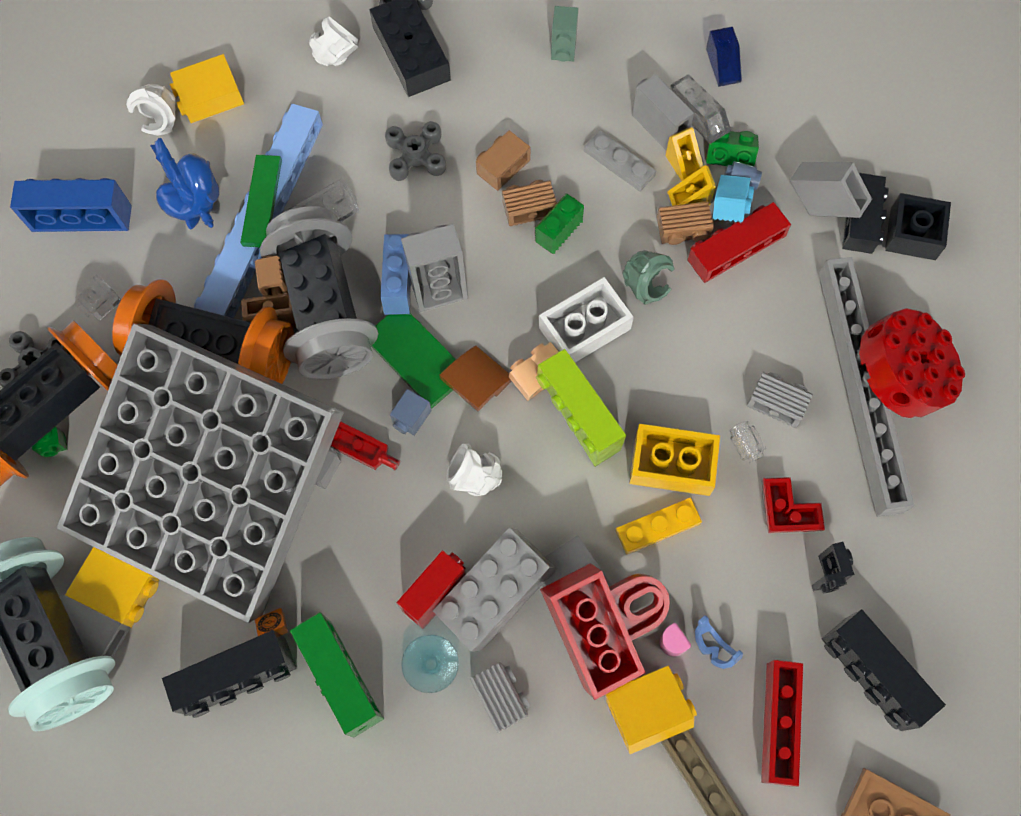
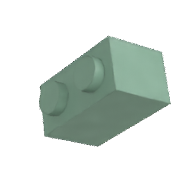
[551,6,579,62]

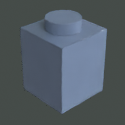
[390,389,432,436]

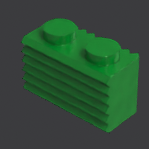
[535,194,584,254]

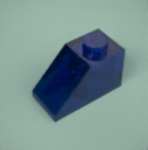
[706,26,742,87]

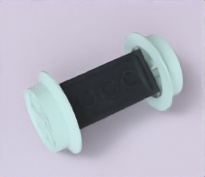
[0,537,115,731]

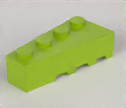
[536,349,626,467]

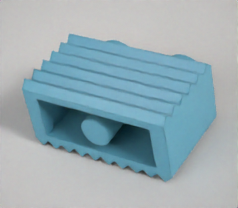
[713,175,754,223]

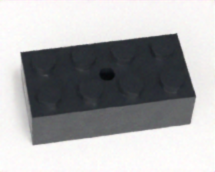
[369,0,451,97]
[821,609,946,731]
[162,630,297,718]

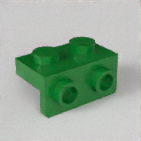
[706,128,759,167]

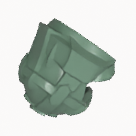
[623,250,675,305]

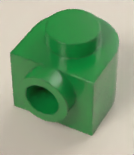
[32,426,67,457]

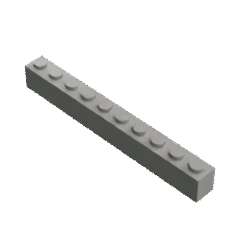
[819,257,914,517]

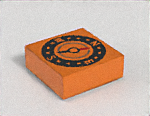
[255,608,288,636]

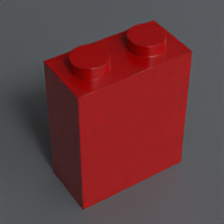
[396,550,466,629]

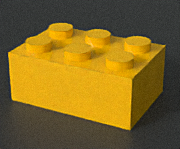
[629,424,720,496]

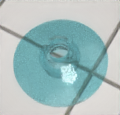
[402,635,459,693]

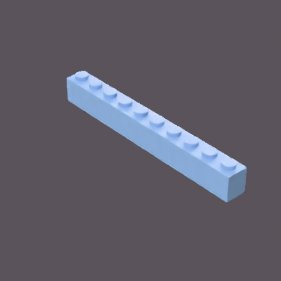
[194,104,323,318]

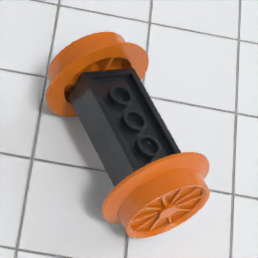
[112,279,294,384]
[0,321,117,486]

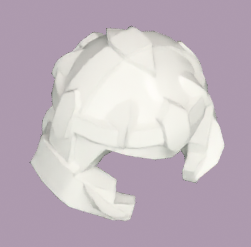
[310,16,358,66]
[126,84,177,136]
[447,443,502,496]

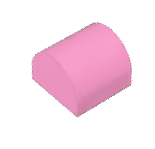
[659,623,691,657]

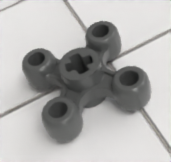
[385,121,446,181]
[0,331,71,387]

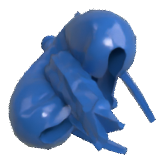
[150,138,219,230]

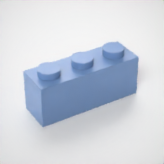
[381,234,411,315]

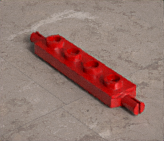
[330,421,400,470]

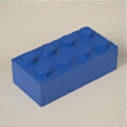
[10,178,132,232]

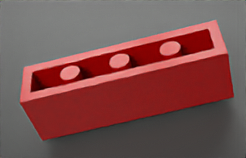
[687,202,791,283]
[761,660,803,787]

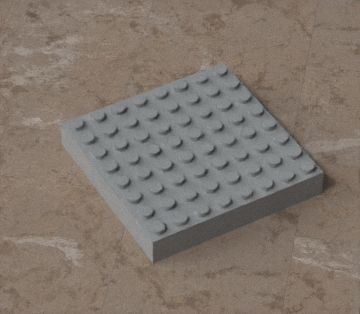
[57,323,344,623]

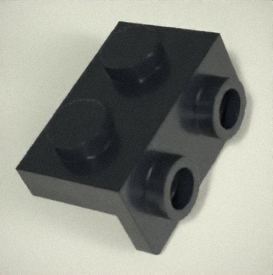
[811,541,854,594]

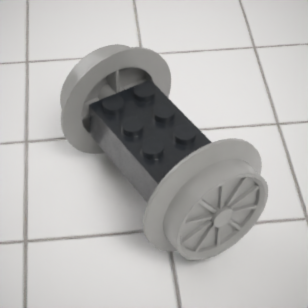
[260,206,378,380]

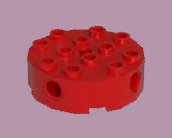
[859,308,965,418]

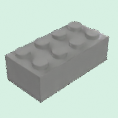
[401,224,468,312]
[433,527,557,652]

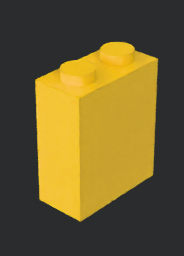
[169,54,244,123]
[65,547,159,628]
[605,665,697,754]

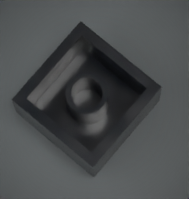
[885,193,951,261]

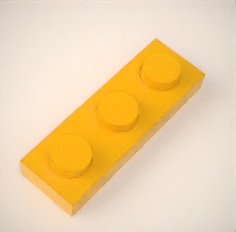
[615,497,702,555]

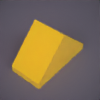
[665,127,703,181]
[667,165,716,206]

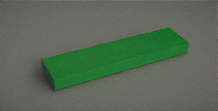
[240,155,282,248]

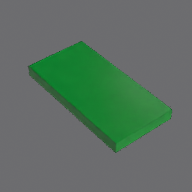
[371,313,456,409]

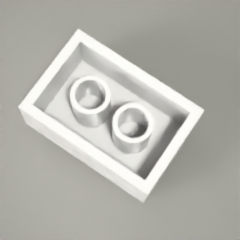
[539,277,633,363]

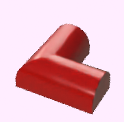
[762,477,825,533]

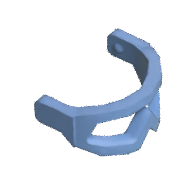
[695,615,743,669]

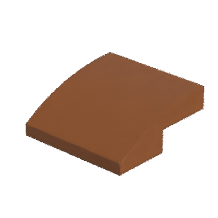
[440,346,512,412]

